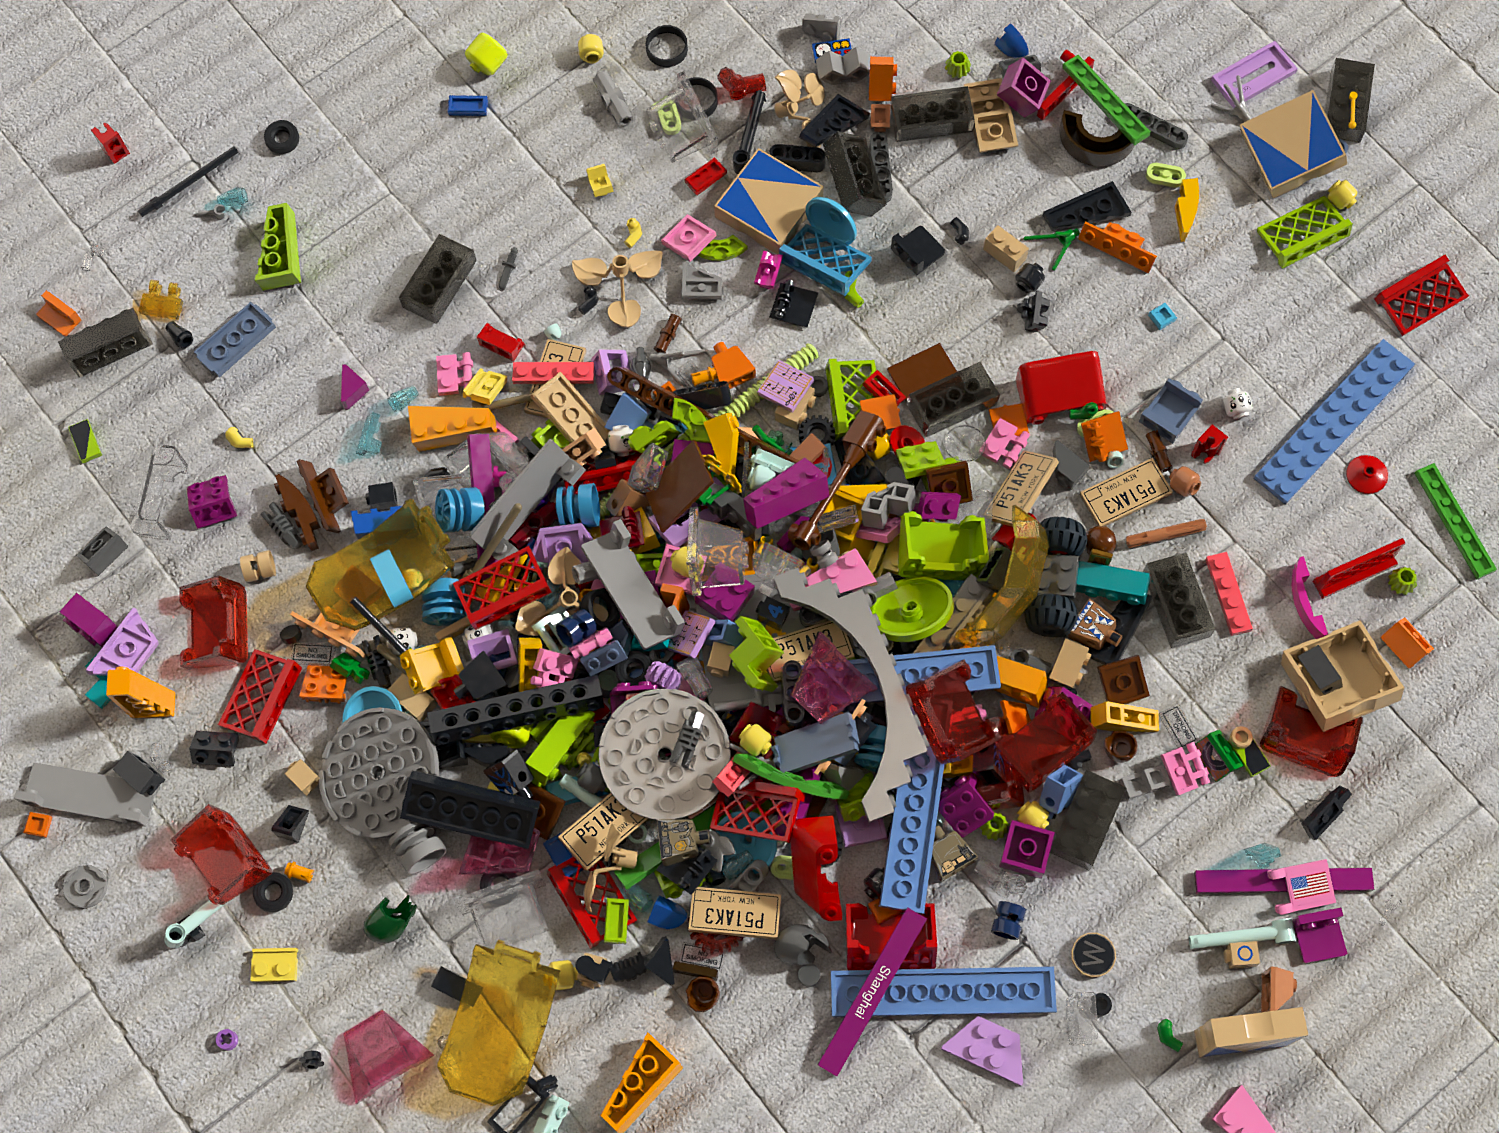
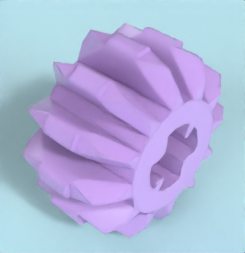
[645,661,683,690]

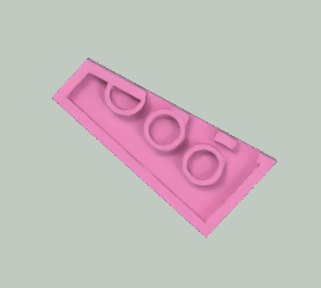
[789,548,878,611]
[1212,1085,1276,1133]

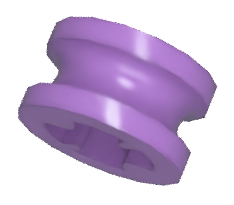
[216,1029,238,1051]

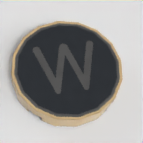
[1071,933,1116,978]

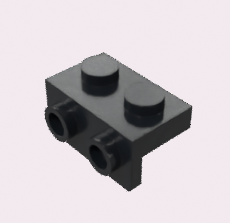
[189,730,239,766]

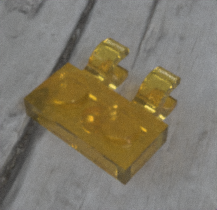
[138,280,183,320]

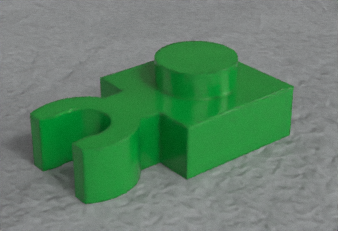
[330,652,370,684]

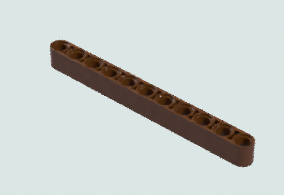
[607,367,799,464]

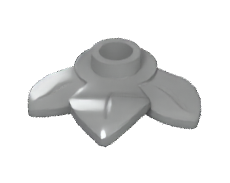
[700,829,735,872]

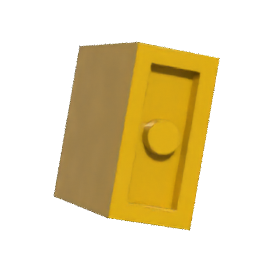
[400,637,464,695]

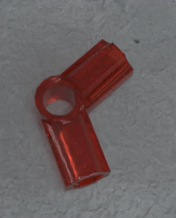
[717,67,766,100]

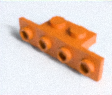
[1078,222,1157,273]

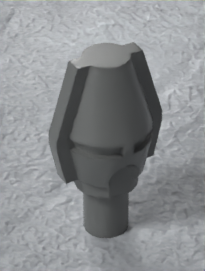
[631,347,651,379]

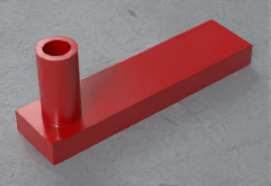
[1037,49,1095,121]

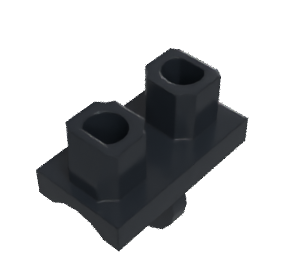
[1016,290,1050,331]

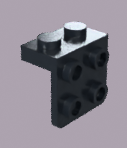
[891,226,945,275]

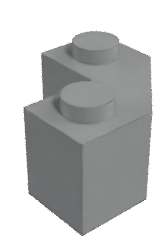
[816,47,870,85]
[861,482,916,530]

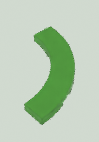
[733,753,850,799]

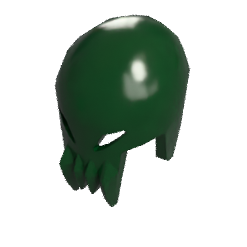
[363,895,417,943]

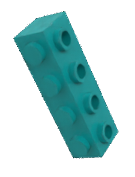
[1076,561,1150,605]

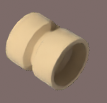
[240,550,276,583]

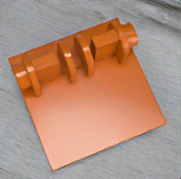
[1081,411,1128,462]
[299,665,347,704]

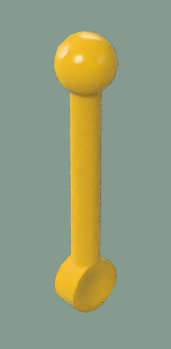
[1348,92,1358,129]

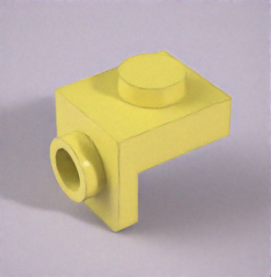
[586,164,614,197]

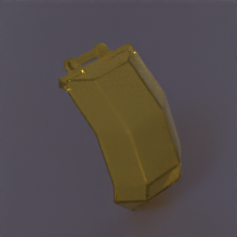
[306,499,455,631]
[955,505,1049,647]
[437,940,561,1106]

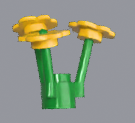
[695,455,742,506]

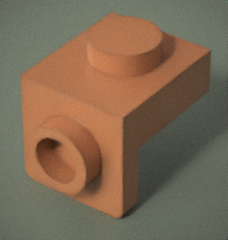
[870,104,890,132]

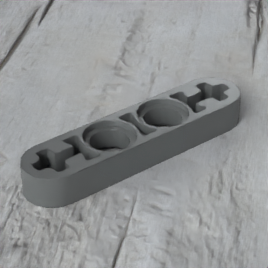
[1124,103,1188,149]
[870,132,893,203]

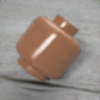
[1169,466,1201,497]

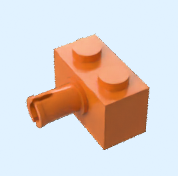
[869,56,897,101]

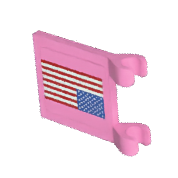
[1267,859,1336,915]

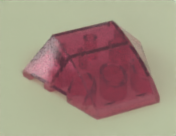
[791,632,878,724]
[459,828,540,875]
[343,1010,435,1104]

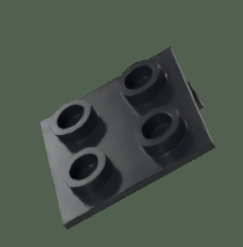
[769,279,819,328]
[656,845,718,895]

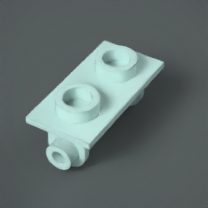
[750,448,795,476]
[532,1095,570,1133]

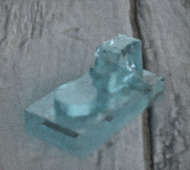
[356,412,382,456]
[1244,843,1281,869]

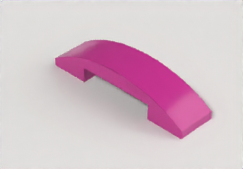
[1291,556,1328,639]

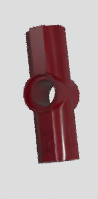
[508,502,558,550]

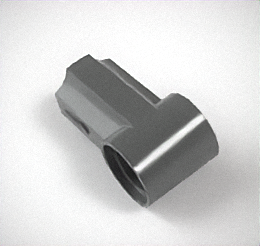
[1009,648,1052,677]

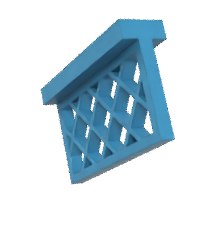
[779,224,872,296]

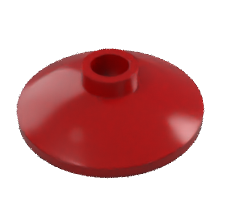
[889,425,925,455]
[1346,455,1388,494]

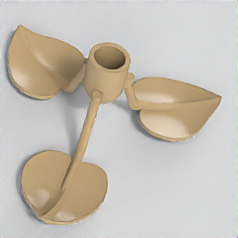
[774,70,825,148]
[572,251,662,328]
[515,547,608,636]
[584,824,638,912]

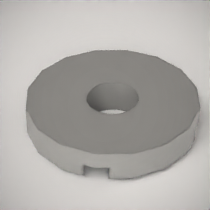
[62,865,108,909]

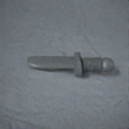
[499,247,518,290]

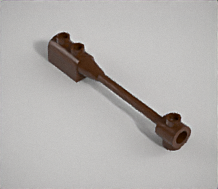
[788,410,886,550]

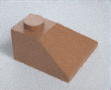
[1261,966,1297,1013]

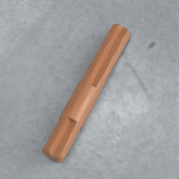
[1126,519,1207,548]

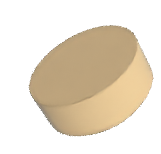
[1229,726,1253,749]

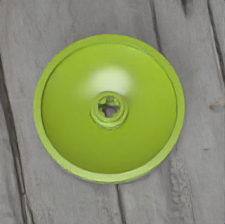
[870,577,954,642]

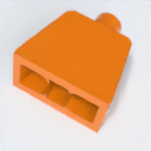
[711,342,756,389]

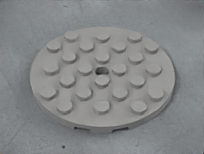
[599,689,730,820]
[319,707,439,838]

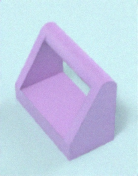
[591,350,635,395]
[467,629,518,670]

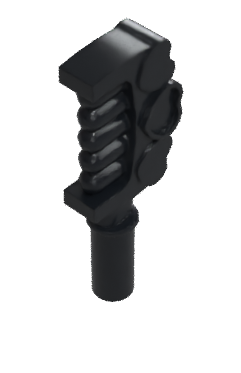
[610,952,650,982]

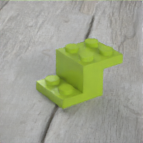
[896,441,960,492]
[729,616,784,692]

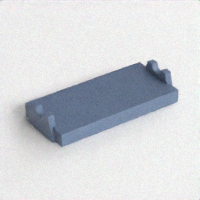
[194,302,276,378]
[771,712,860,773]

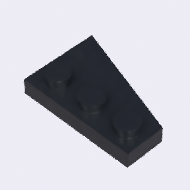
[834,436,886,485]

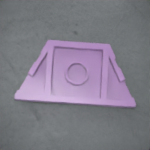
[529,523,594,573]
[86,608,159,676]
[941,1016,1023,1086]

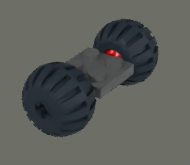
[1024,516,1087,638]

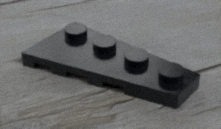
[799,94,870,147]
[1042,181,1132,231]
[1081,594,1152,665]

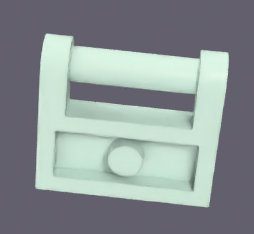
[531,606,583,654]

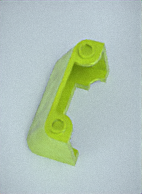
[898,511,989,581]

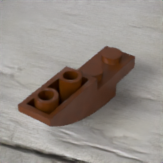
[274,474,321,551]

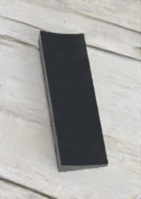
[400,770,541,849]

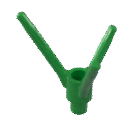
[1024,228,1080,271]

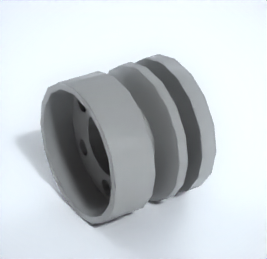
[388,822,447,875]

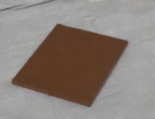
[887,343,975,428]
[644,440,714,533]

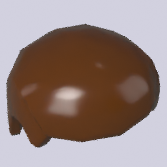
[1086,526,1116,554]
[1104,731,1138,763]
[686,976,720,1012]

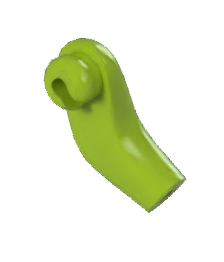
[844,271,864,308]

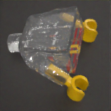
[752,536,819,596]

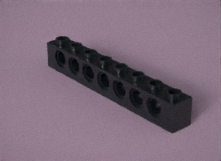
[427,675,605,745]

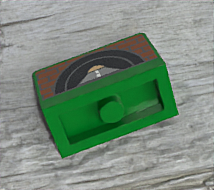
[1195,729,1244,782]

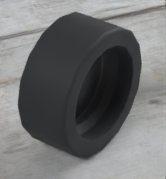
[580,588,620,630]

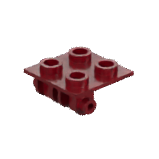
[599,506,645,549]
[729,701,783,756]

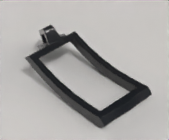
[487,1074,558,1133]

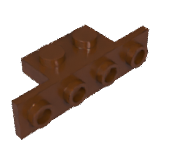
[296,459,349,533]

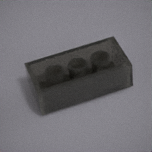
[1325,58,1375,143]
[890,86,975,142]
[823,131,887,217]
[399,234,477,324]
[58,308,153,378]
[906,362,1000,437]
[1143,552,1215,648]
[1050,770,1126,871]

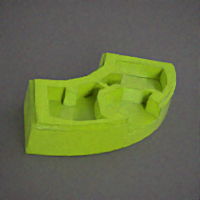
[697,235,748,261]
[672,398,711,443]

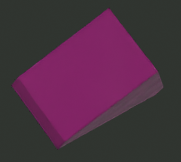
[341,364,369,410]

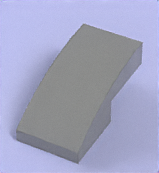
[1119,764,1171,800]

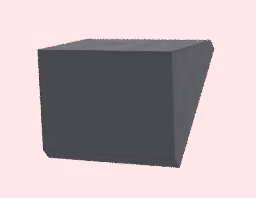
[76,526,128,576]

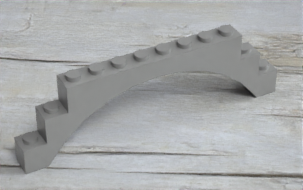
[774,568,929,823]

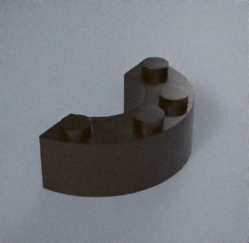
[1059,110,1135,167]

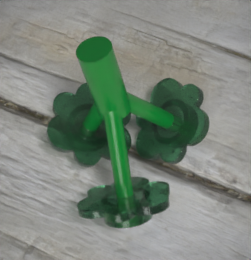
[752,425,793,455]

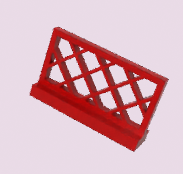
[1374,254,1469,336]
[564,450,649,494]
[1312,538,1406,599]
[453,546,552,630]
[218,649,302,744]
[710,780,806,843]
[547,857,637,949]

